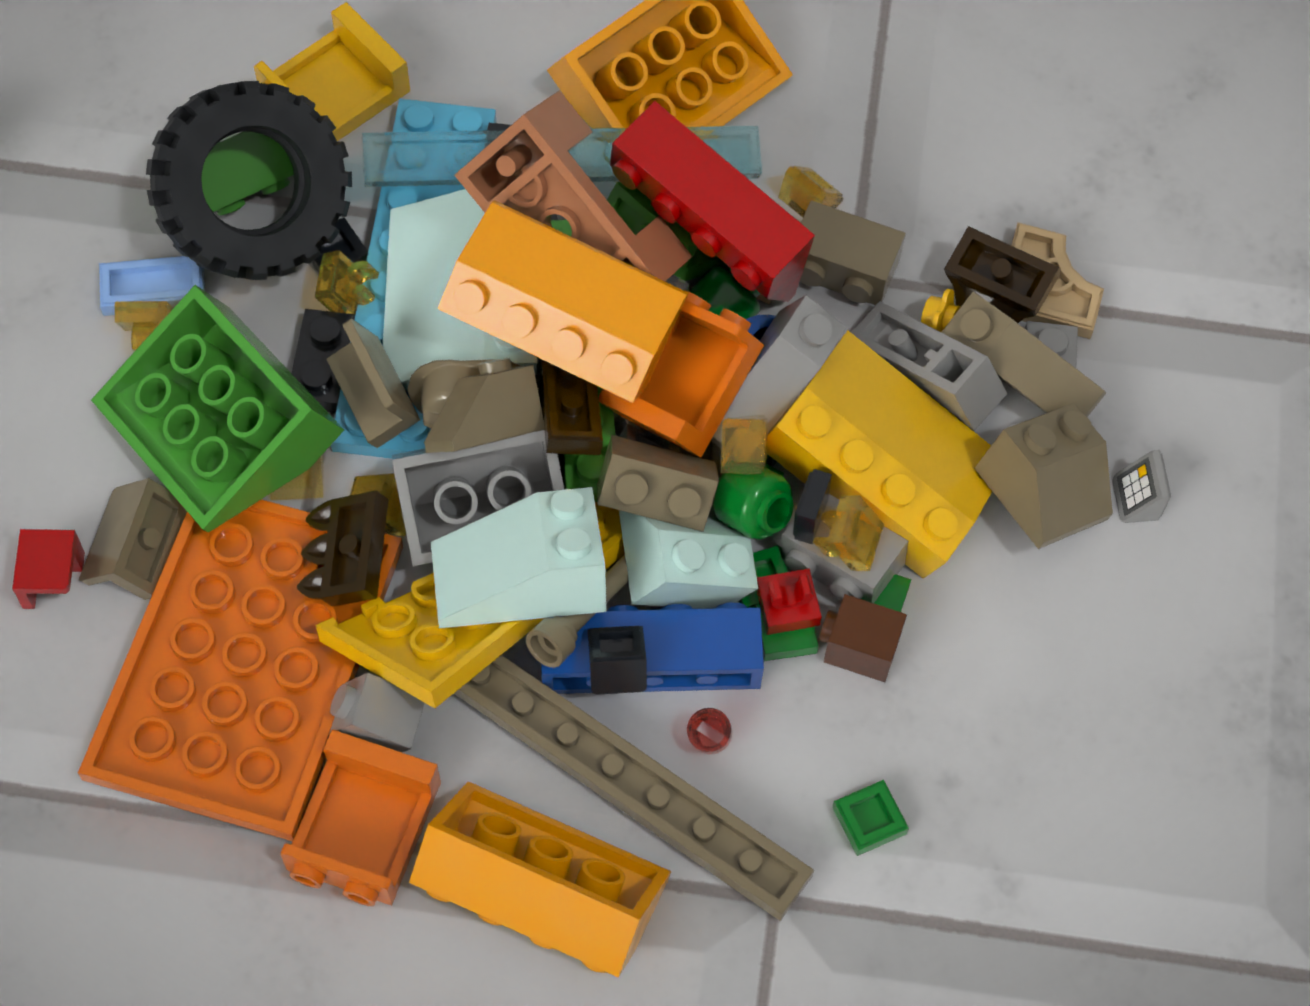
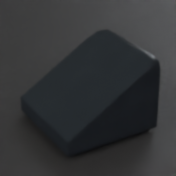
[588,625,647,694]

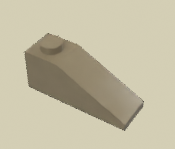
[941,291,1106,417]

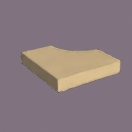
[1011,222,1104,339]

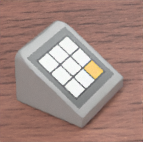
[1112,450,1171,523]

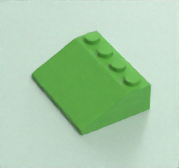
[91,285,344,532]

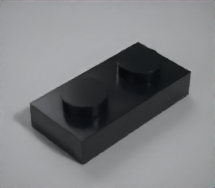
[291,309,356,413]

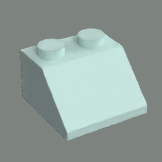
[619,507,758,609]

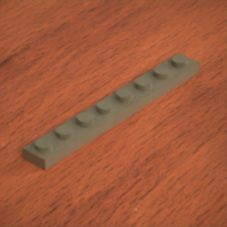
[454,655,814,921]

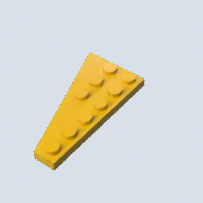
[316,502,625,709]

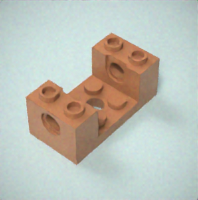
[454,90,692,281]

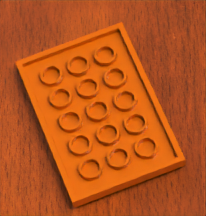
[78,499,403,842]

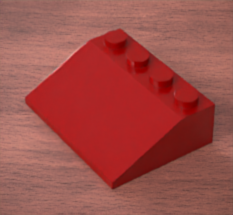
[610,101,815,302]

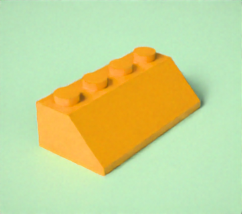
[437,200,688,403]
[409,781,671,977]

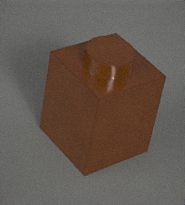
[818,594,907,683]

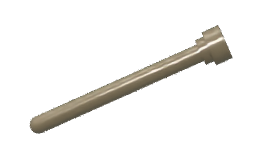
[526,555,629,668]

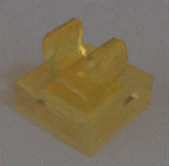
[314,250,379,314]
[115,301,173,350]
[813,495,884,571]

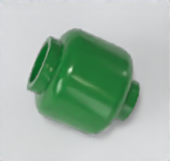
[688,265,761,319]
[713,461,794,540]

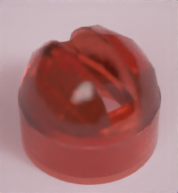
[687,708,733,754]

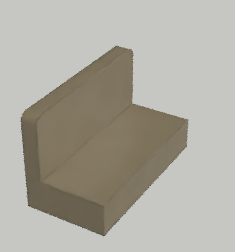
[327,318,420,448]
[79,478,187,600]

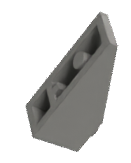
[711,295,847,462]
[851,301,1008,431]

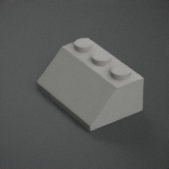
[392,430,564,566]

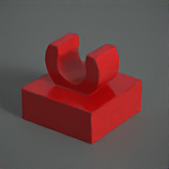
[756,568,822,635]

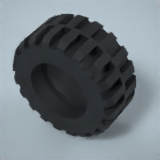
[146,81,352,280]

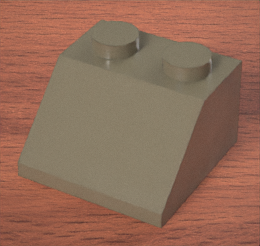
[974,403,1113,549]

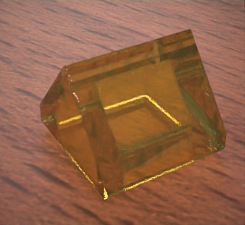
[778,166,844,217]

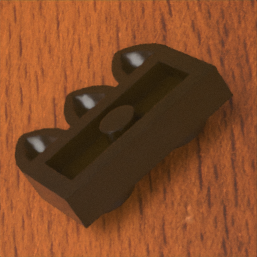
[297,490,389,606]

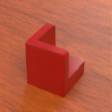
[12,529,85,609]

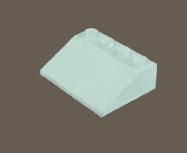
[383,189,539,392]

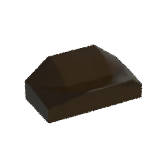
[944,226,1060,323]

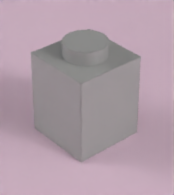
[329,673,425,752]

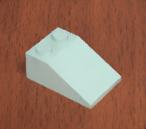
[431,487,606,628]

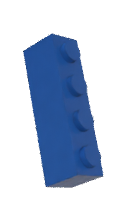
[541,602,764,694]

